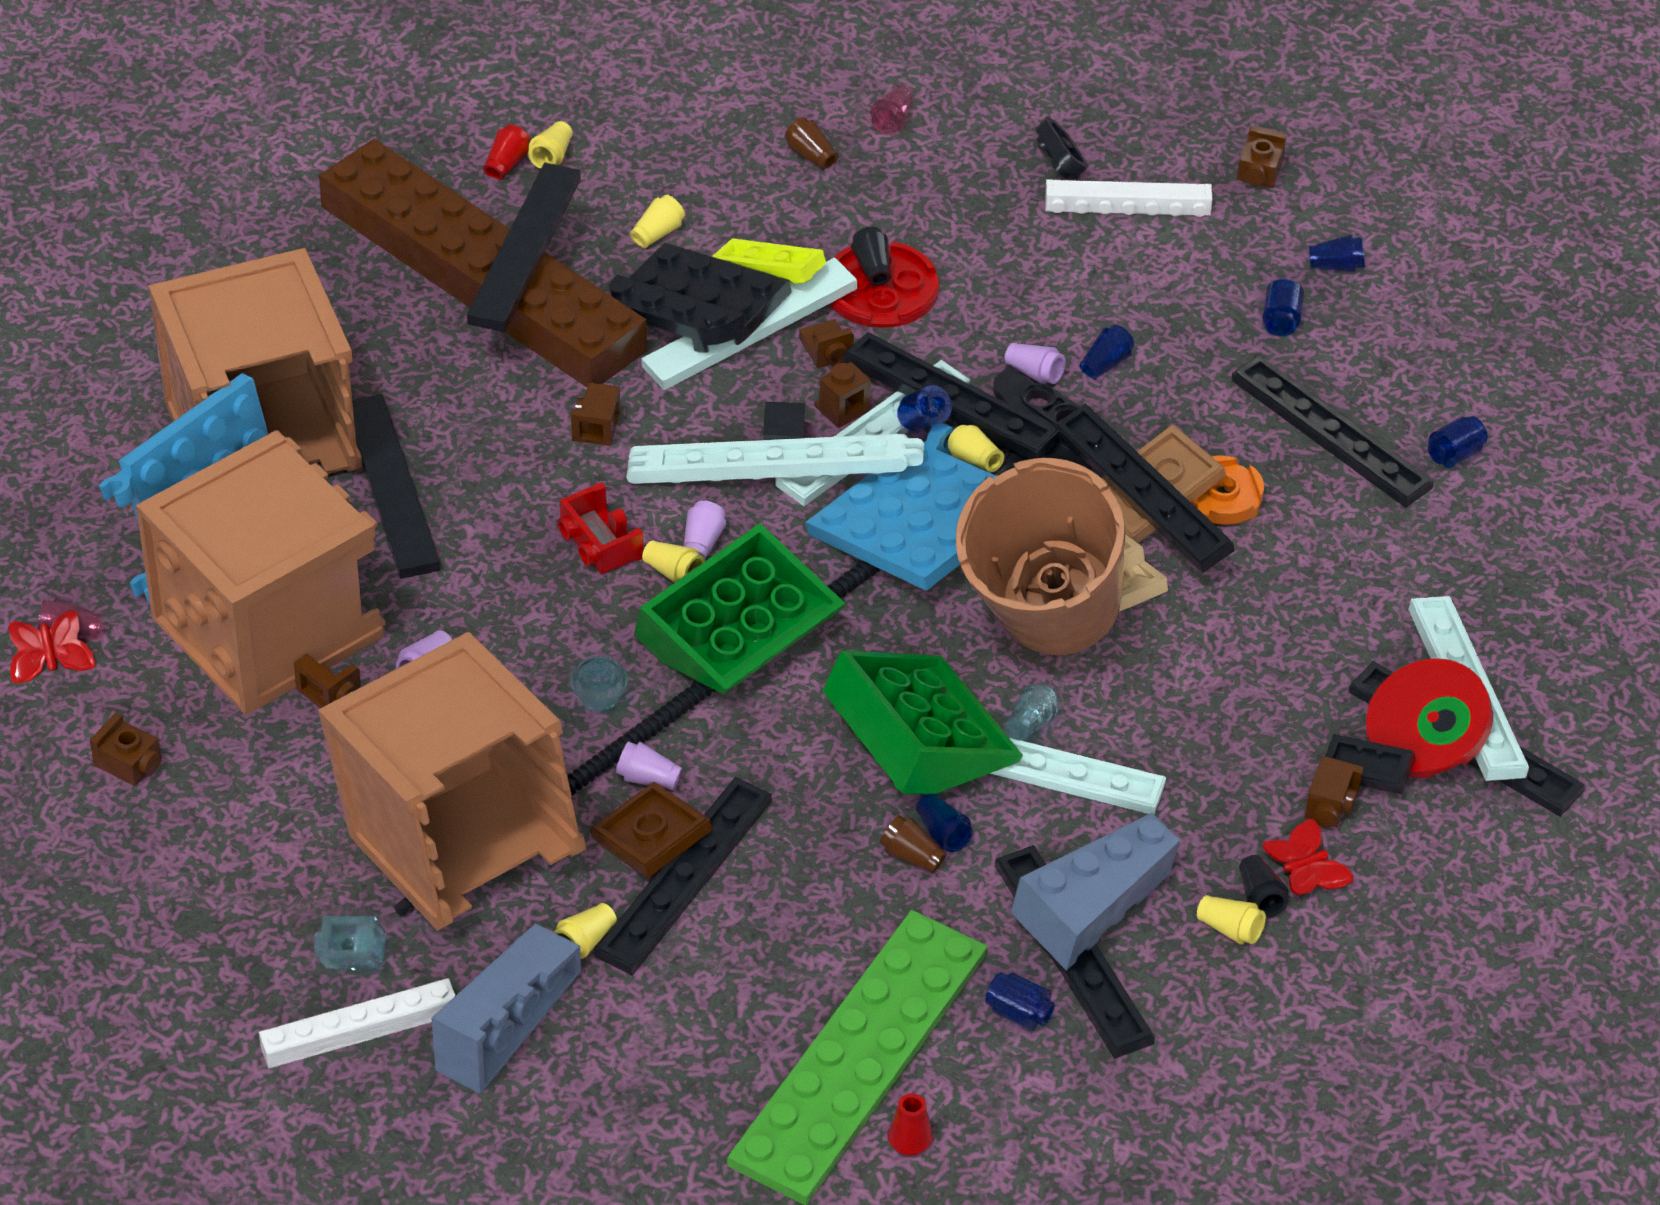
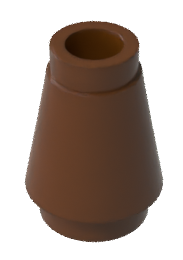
[785,117,838,170]
[880,815,947,874]

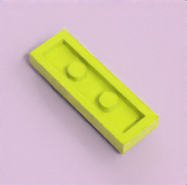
[712,238,826,284]

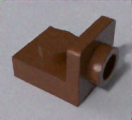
[799,319,854,369]
[294,654,361,708]

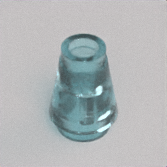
[1006,684,1059,741]

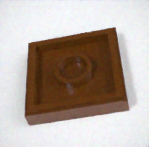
[590,781,712,878]

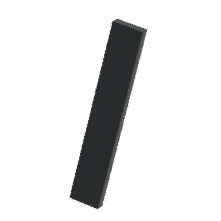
[467,162,581,332]
[844,332,1059,459]
[1231,355,1434,508]
[352,394,440,579]
[1054,403,1235,573]
[1349,661,1585,817]
[595,777,772,976]
[995,845,1155,1059]

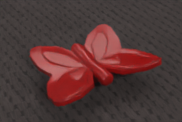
[8,610,96,684]
[1262,819,1354,895]

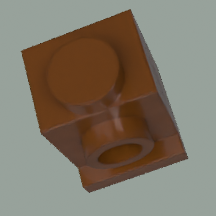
[1237,126,1287,188]
[814,362,871,428]
[571,383,620,446]
[90,713,161,786]
[1305,756,1364,828]

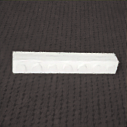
[1045,180,1212,217]
[259,978,455,1069]

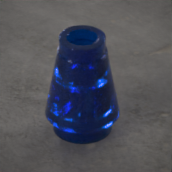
[1309,234,1365,272]
[1079,324,1135,380]
[916,794,973,852]

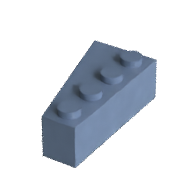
[1011,813,1180,971]
[431,923,581,1094]

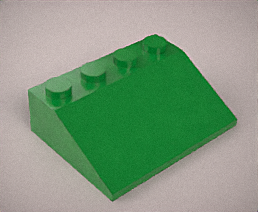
[634,523,845,695]
[822,650,1023,795]

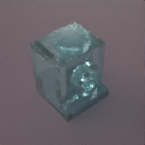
[314,916,386,973]

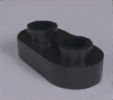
[1036,117,1088,178]

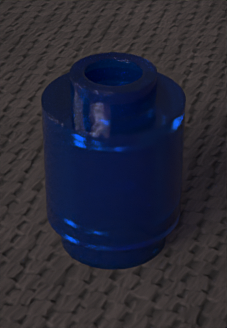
[1262,279,1304,337]
[897,385,952,432]
[1428,416,1488,468]
[985,972,1055,1031]

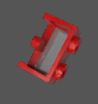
[557,482,644,575]

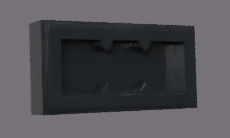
[1325,734,1416,794]

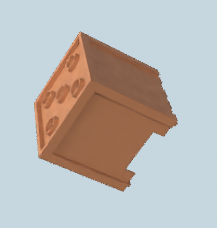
[149,248,363,474]
[136,430,386,715]
[318,632,586,931]

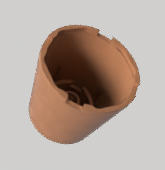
[956,458,1125,655]

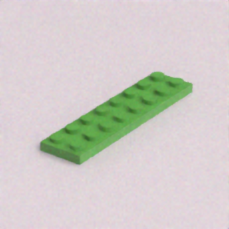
[727,910,988,1205]

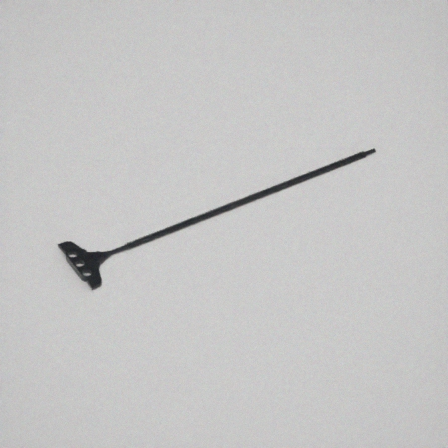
[394,365,1095,916]

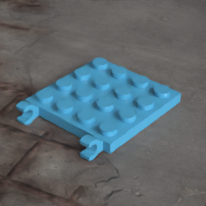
[99,373,268,604]
[806,422,996,591]

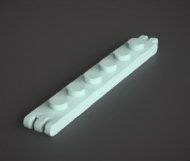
[626,434,924,484]

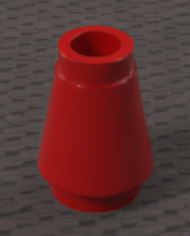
[483,125,531,180]
[887,1093,933,1155]

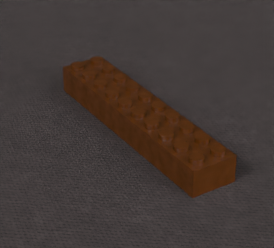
[319,139,647,387]

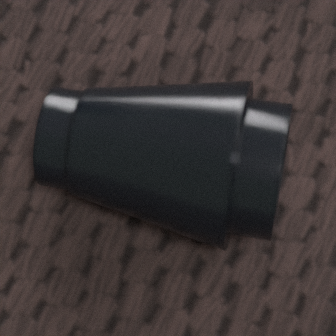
[851,227,891,286]
[1239,855,1289,918]

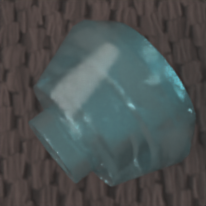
[570,656,628,711]

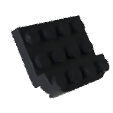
[609,242,792,353]

